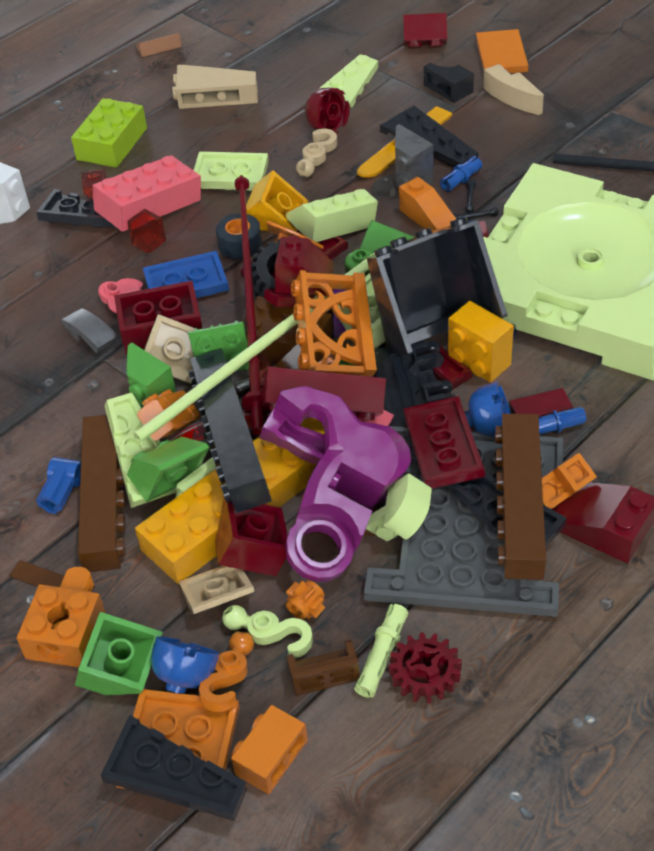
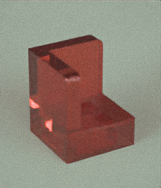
[82,169,107,198]
[127,209,166,254]

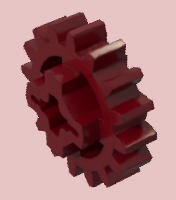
[389,632,462,703]

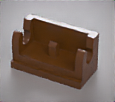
[287,640,360,696]

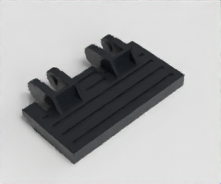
[374,340,456,427]

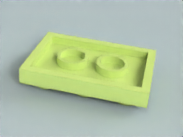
[194,152,269,191]

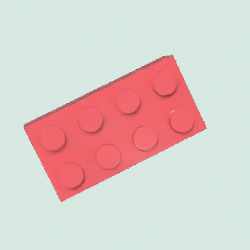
[93,155,201,232]

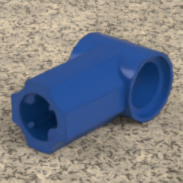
[36,457,81,514]

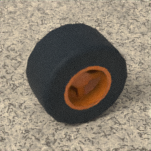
[216,213,262,259]

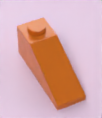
[399,177,456,231]

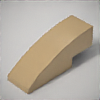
[483,64,544,115]

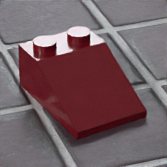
[552,482,654,564]

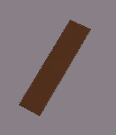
[9,560,95,591]

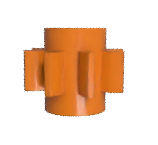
[285,580,325,620]

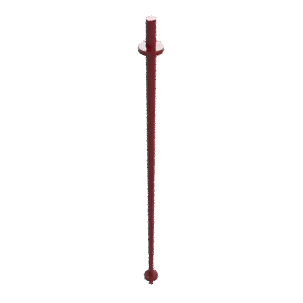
[234,175,270,435]

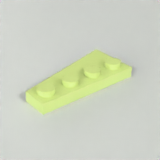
[320,54,378,107]
[105,393,176,508]

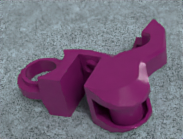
[259,386,411,582]

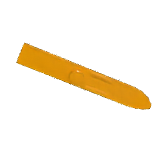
[357,106,453,178]

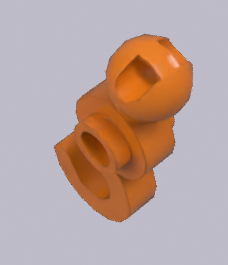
[199,631,254,712]

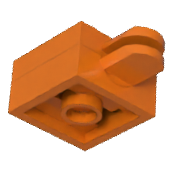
[17,567,106,667]

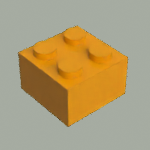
[448,301,514,383]

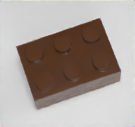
[242,296,333,364]

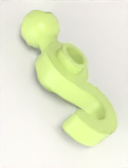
[222,605,313,658]

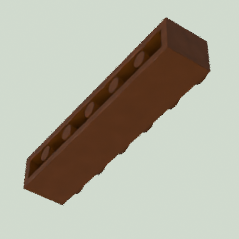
[78,414,126,572]
[495,414,546,580]

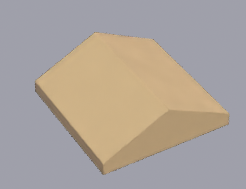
[144,314,194,384]
[179,566,255,614]

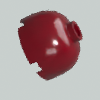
[305,87,350,134]

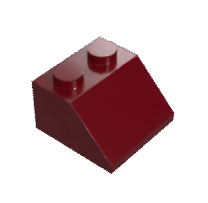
[403,13,447,49]
[275,236,334,296]
[215,498,288,577]

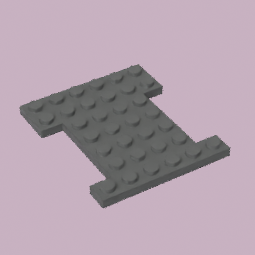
[364,426,563,617]

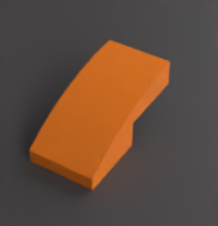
[542,453,597,509]

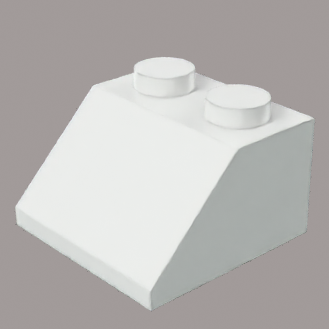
[0,162,30,224]

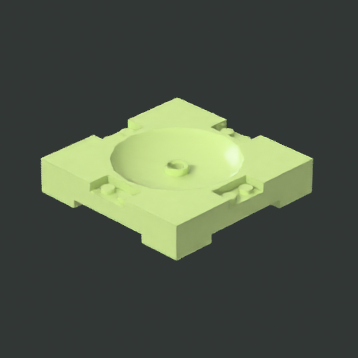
[483,163,654,381]

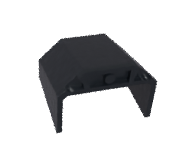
[366,217,508,356]

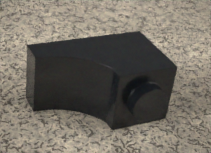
[424,63,474,103]

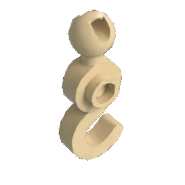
[296,129,337,177]

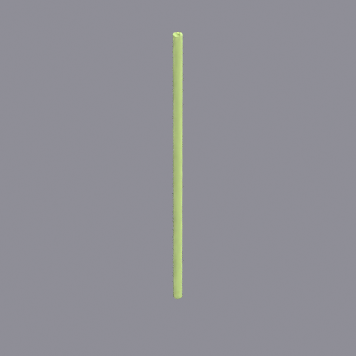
[133,252,375,443]

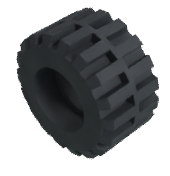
[251,239,281,297]

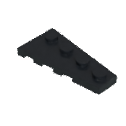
[380,105,479,167]
[37,188,119,230]
[446,473,567,548]
[100,715,247,821]

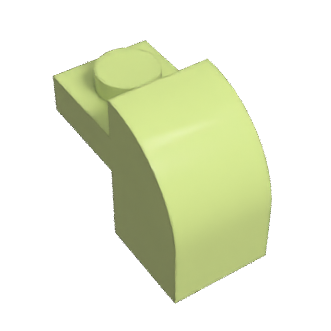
[366,474,432,542]

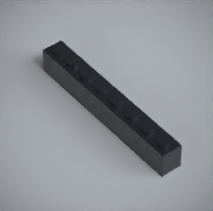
[188,348,272,513]

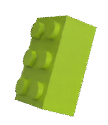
[71,98,147,168]

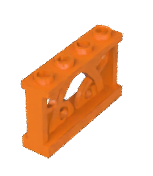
[291,270,377,377]

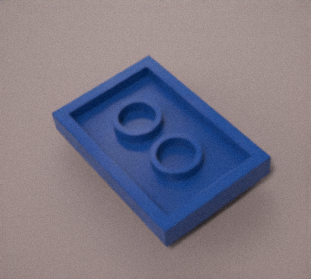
[143,251,229,298]

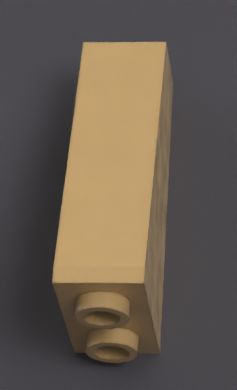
[172,65,258,109]

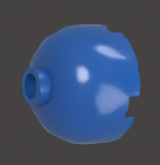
[465,381,511,436]
[151,636,219,694]

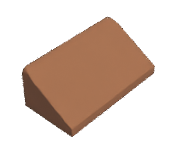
[136,33,182,57]

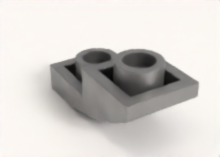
[61,308,118,353]

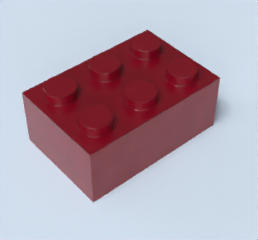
[114,281,203,354]

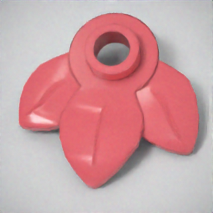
[98,278,143,313]

